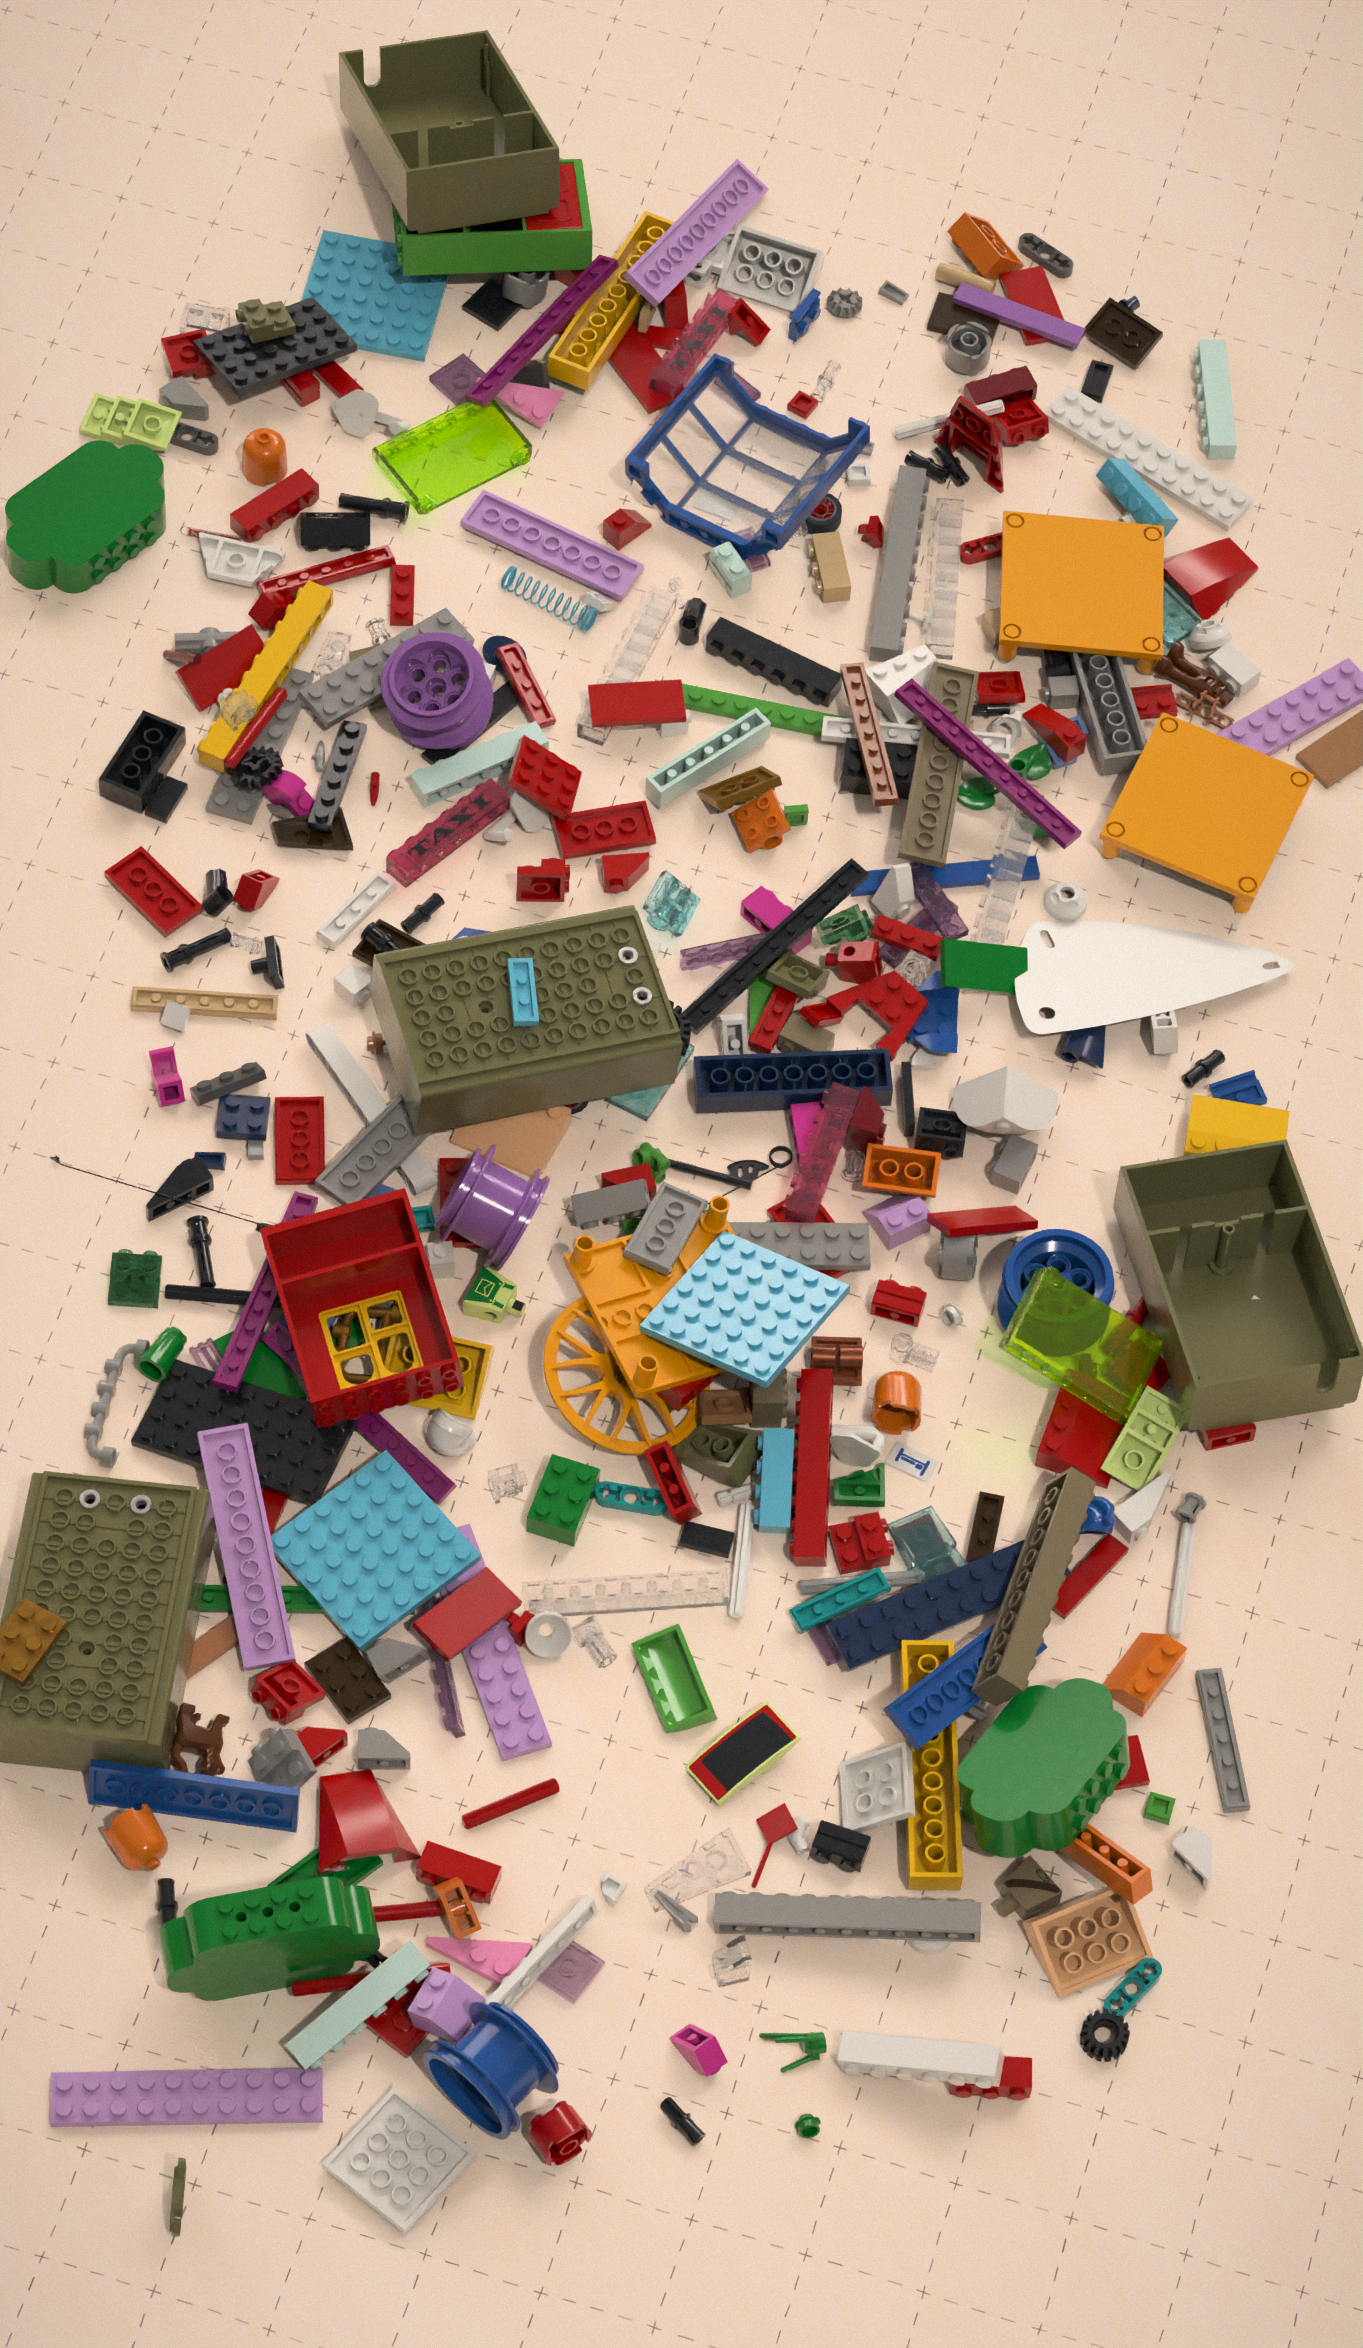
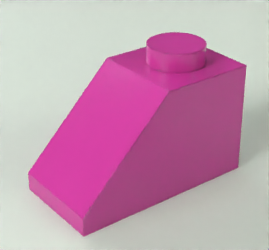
[669,2023,728,2077]

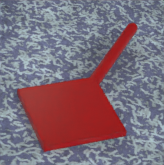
[751,1803,798,1888]

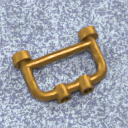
[333,1303,402,1384]

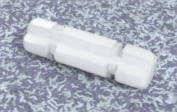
[716,1480,761,1507]

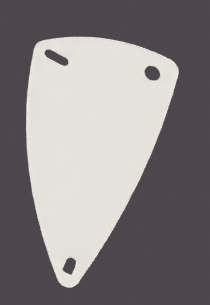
[1015,921,1294,1034]

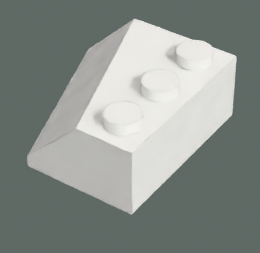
[866,645,938,724]

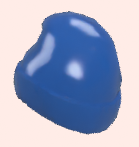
[1079,1496,1116,1535]

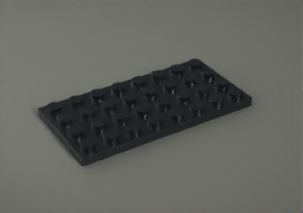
[131,1359,358,1505]

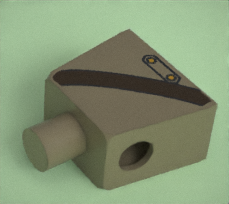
[996,1855,1062,1920]

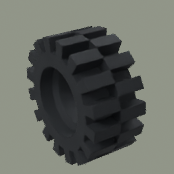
[1080,2009,1130,2062]

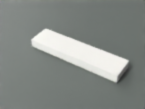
[316,871,396,949]

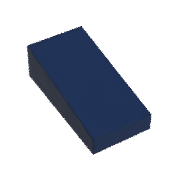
[194,1152,227,1171]

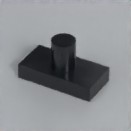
[250,935,285,990]

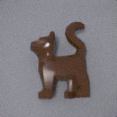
[170,1702,230,1776]

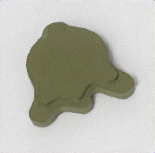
[169,2157,187,2237]

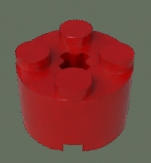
[529,2101,592,2166]

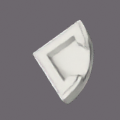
[911,1047,936,1070]
[601,1871,628,1908]

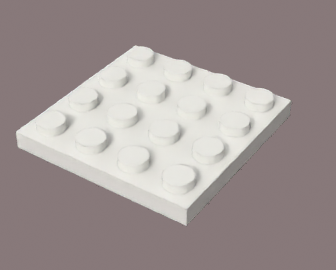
[322,2087,476,2234]

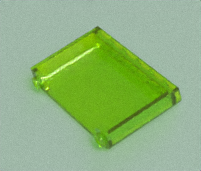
[372,398,532,515]
[998,1266,1164,1425]

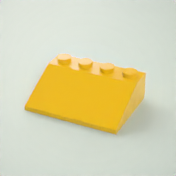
[1183,1094,1290,1156]
[384,1323,495,1419]

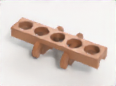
[1176,690,1235,729]

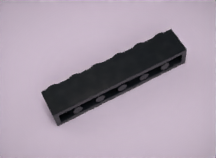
[705,617,842,708]

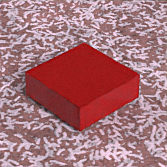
[787,390,819,420]

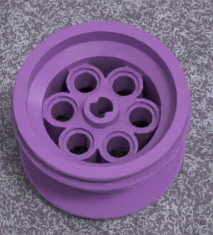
[381,631,494,750]
[434,1144,550,1272]

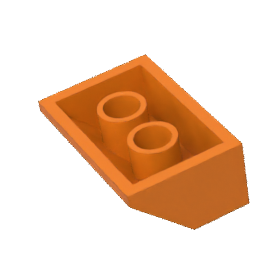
[947,212,1024,281]
[862,1143,941,1198]
[1102,1632,1187,1717]

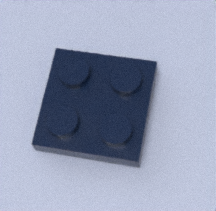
[217,1094,271,1141]

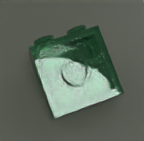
[815,904,874,946]
[108,1249,163,1309]

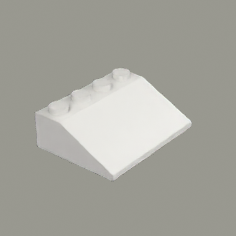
[716,224,825,313]

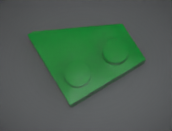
[834,1463,885,1507]

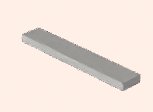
[1195,1667,1251,1813]

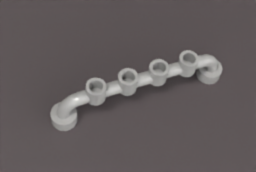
[84,1339,150,1468]

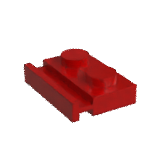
[1131,684,1178,720]

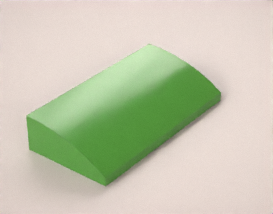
[631,1623,718,1733]

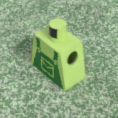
[463,1265,526,1324]

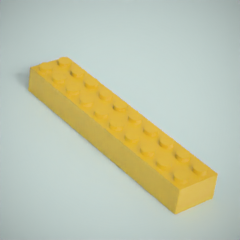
[547,211,675,391]
[899,1640,963,1891]

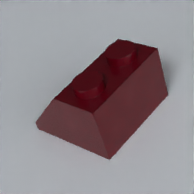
[846,1086,887,1157]

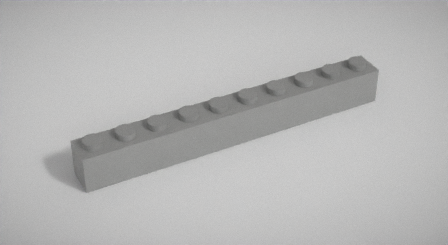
[869,465,930,662]
[713,1891,981,1943]

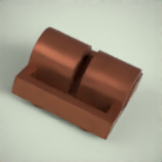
[811,1336,863,1386]

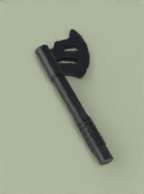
[667,1158,769,1190]

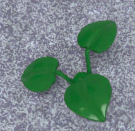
[957,742,1051,837]

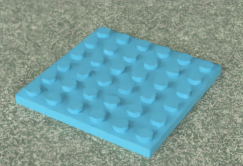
[302,230,450,362]
[639,1231,850,1388]
[271,1450,482,1652]

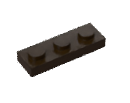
[965,1491,1005,1562]

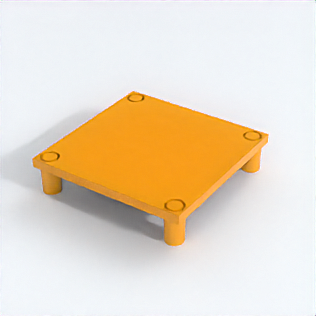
[998,511,1164,674]
[1099,712,1315,914]
[562,1196,735,1399]

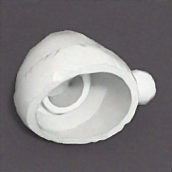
[427,1408,477,1457]

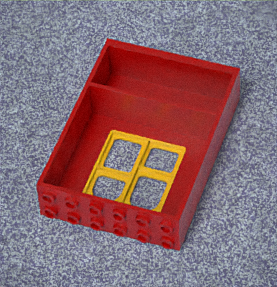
[260,1188,464,1428]

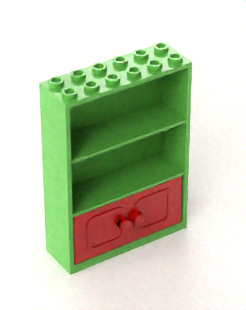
[391,159,593,276]

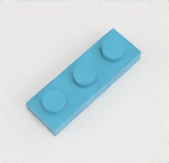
[507,958,539,1027]

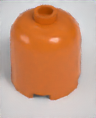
[242,428,288,487]
[871,1371,922,1435]
[103,1804,168,1872]

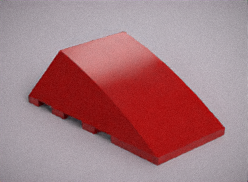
[934,395,1004,494]
[1163,537,1259,623]
[318,1769,421,1874]

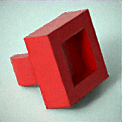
[858,515,884,548]
[505,1610,534,1647]

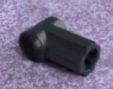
[679,597,707,646]
[1044,649,1072,679]
[202,868,234,917]

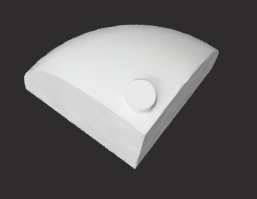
[954,1065,1058,1135]

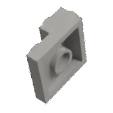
[247,1728,318,1788]

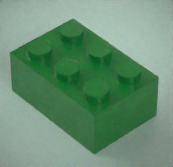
[526,1454,600,1547]

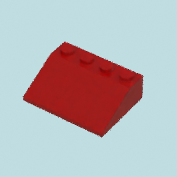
[1035,1369,1136,1489]

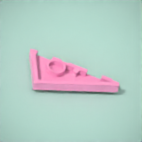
[474,377,565,429]
[426,1937,532,1986]

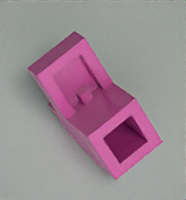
[260,770,315,817]
[148,1046,185,1107]

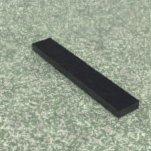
[422,680,520,765]

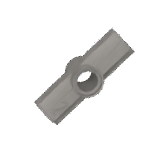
[174,627,239,655]

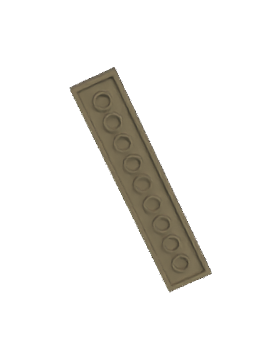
[897,661,979,868]

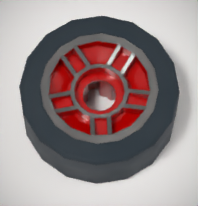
[799,493,842,535]

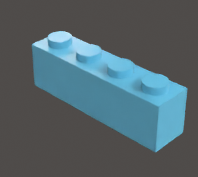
[1096,458,1179,537]
[754,1427,794,1534]

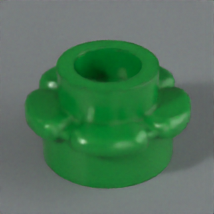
[794,2114,821,2138]

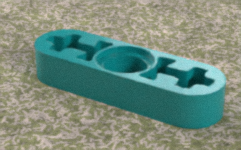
[595,1481,667,1516]
[1103,1958,1162,2018]

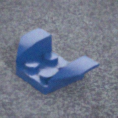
[907,971,960,1053]

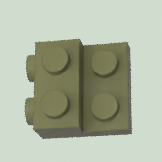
[235,298,296,344]
[765,951,830,1000]

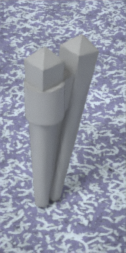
[654,1890,698,1932]

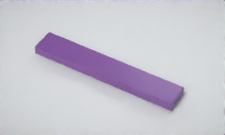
[953,282,1086,349]

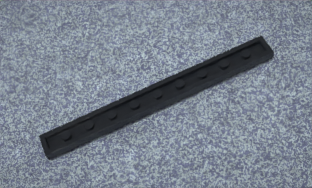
[682,858,869,1034]

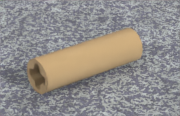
[935,262,996,293]

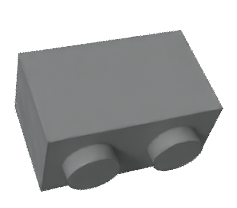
[989,1134,1039,1195]

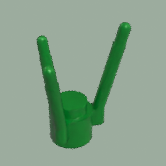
[759,2032,827,2073]

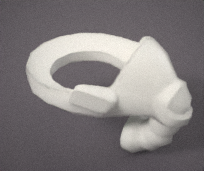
[991,710,1023,746]

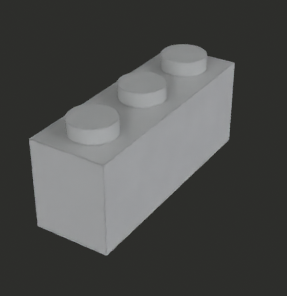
[570,1179,651,1229]

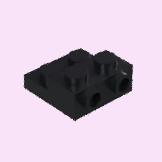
[914,1107,967,1159]

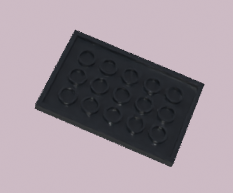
[193,297,357,396]

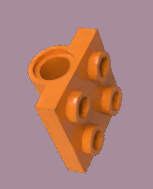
[731,789,791,853]

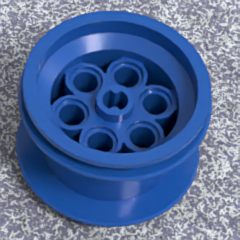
[997,1229,1114,1357]
[423,2002,559,2140]

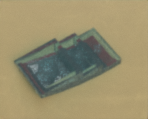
[887,1505,967,1585]

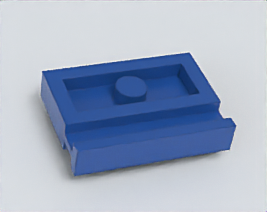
[788,288,821,342]
[1208,1070,1268,1106]

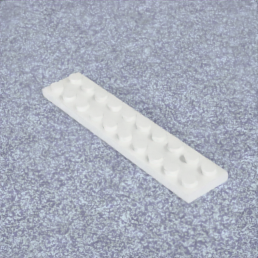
[1043,385,1254,532]

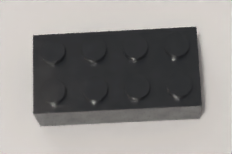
[99,710,186,813]
[840,737,918,800]

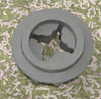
[827,287,863,318]

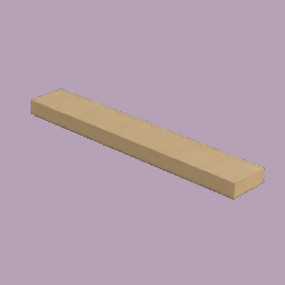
[131,986,279,1020]

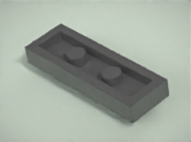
[189,1062,267,1105]

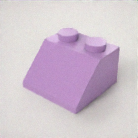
[862,1193,931,1251]
[407,1967,486,2043]

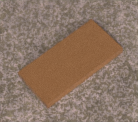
[1296,710,1363,789]

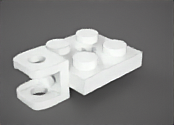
[685,235,734,289]

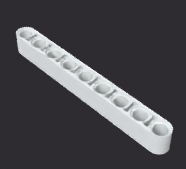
[305,1023,437,1196]

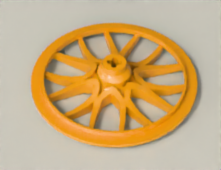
[543,1297,710,1455]

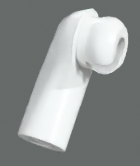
[788,1816,810,1855]

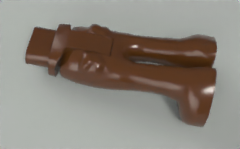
[1153,641,1235,708]

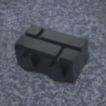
[810,1820,871,1873]

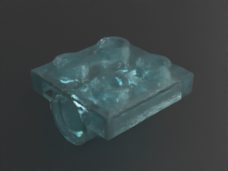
[642,870,701,938]

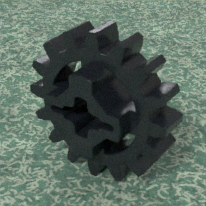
[231,746,284,790]

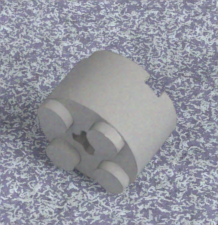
[502,271,550,308]
[945,322,992,377]
[937,1232,978,1281]

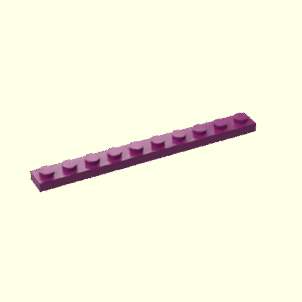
[465,254,619,408]
[894,678,1082,850]
[213,1191,318,1393]
[261,1321,457,1505]

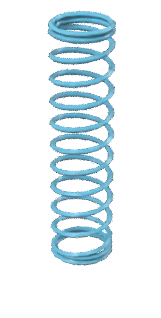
[501,566,597,632]

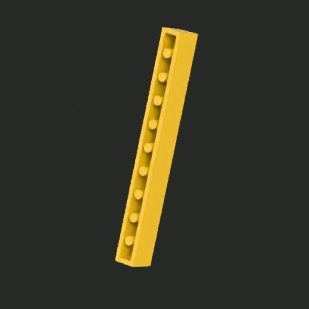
[197,580,334,773]

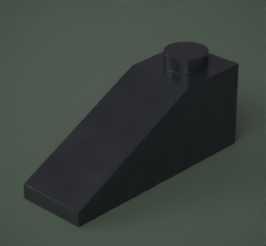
[146,1155,214,1222]

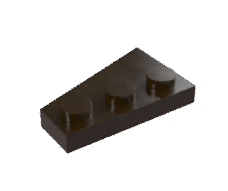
[272,807,353,851]

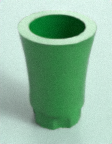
[136,1326,187,1383]

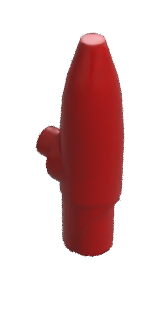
[370,772,380,806]

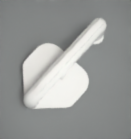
[332,389,411,438]
[483,791,550,842]
[829,1424,885,1467]

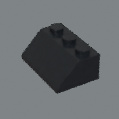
[301,512,370,550]

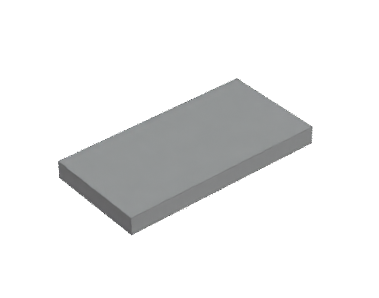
[622,1182,708,1276]

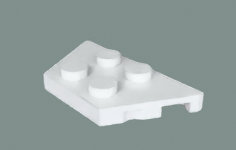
[199,532,286,588]

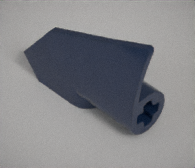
[1058,1025,1106,1069]

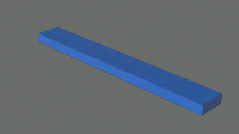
[851,855,1040,897]

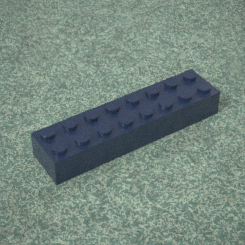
[693,1049,893,1113]

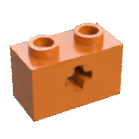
[432,1877,482,1939]

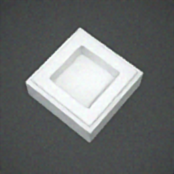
[846,463,871,487]
[160,1000,192,1032]

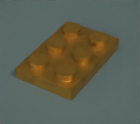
[699,766,782,810]
[0,1598,68,1687]

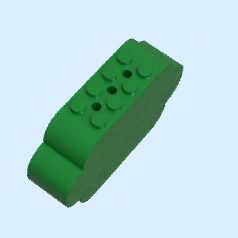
[5,440,166,594]
[957,1678,1131,1858]
[158,1877,380,2001]

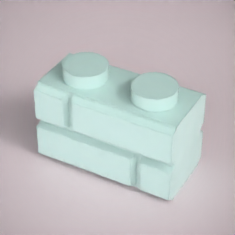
[709,542,753,598]

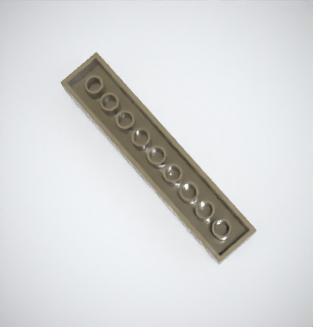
[971,1467,1096,1707]

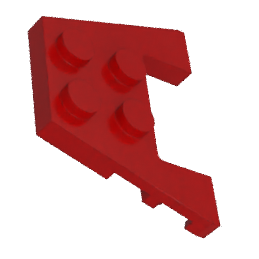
[826,970,928,1062]

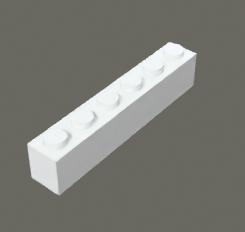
[837,2030,1004,2088]

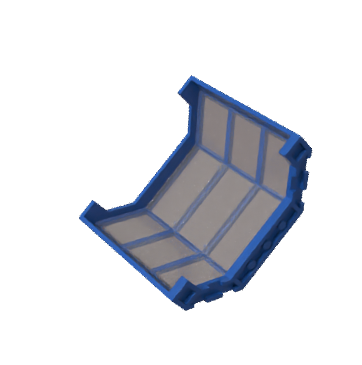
[625,353,870,560]

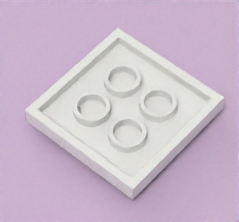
[840,1741,915,1833]

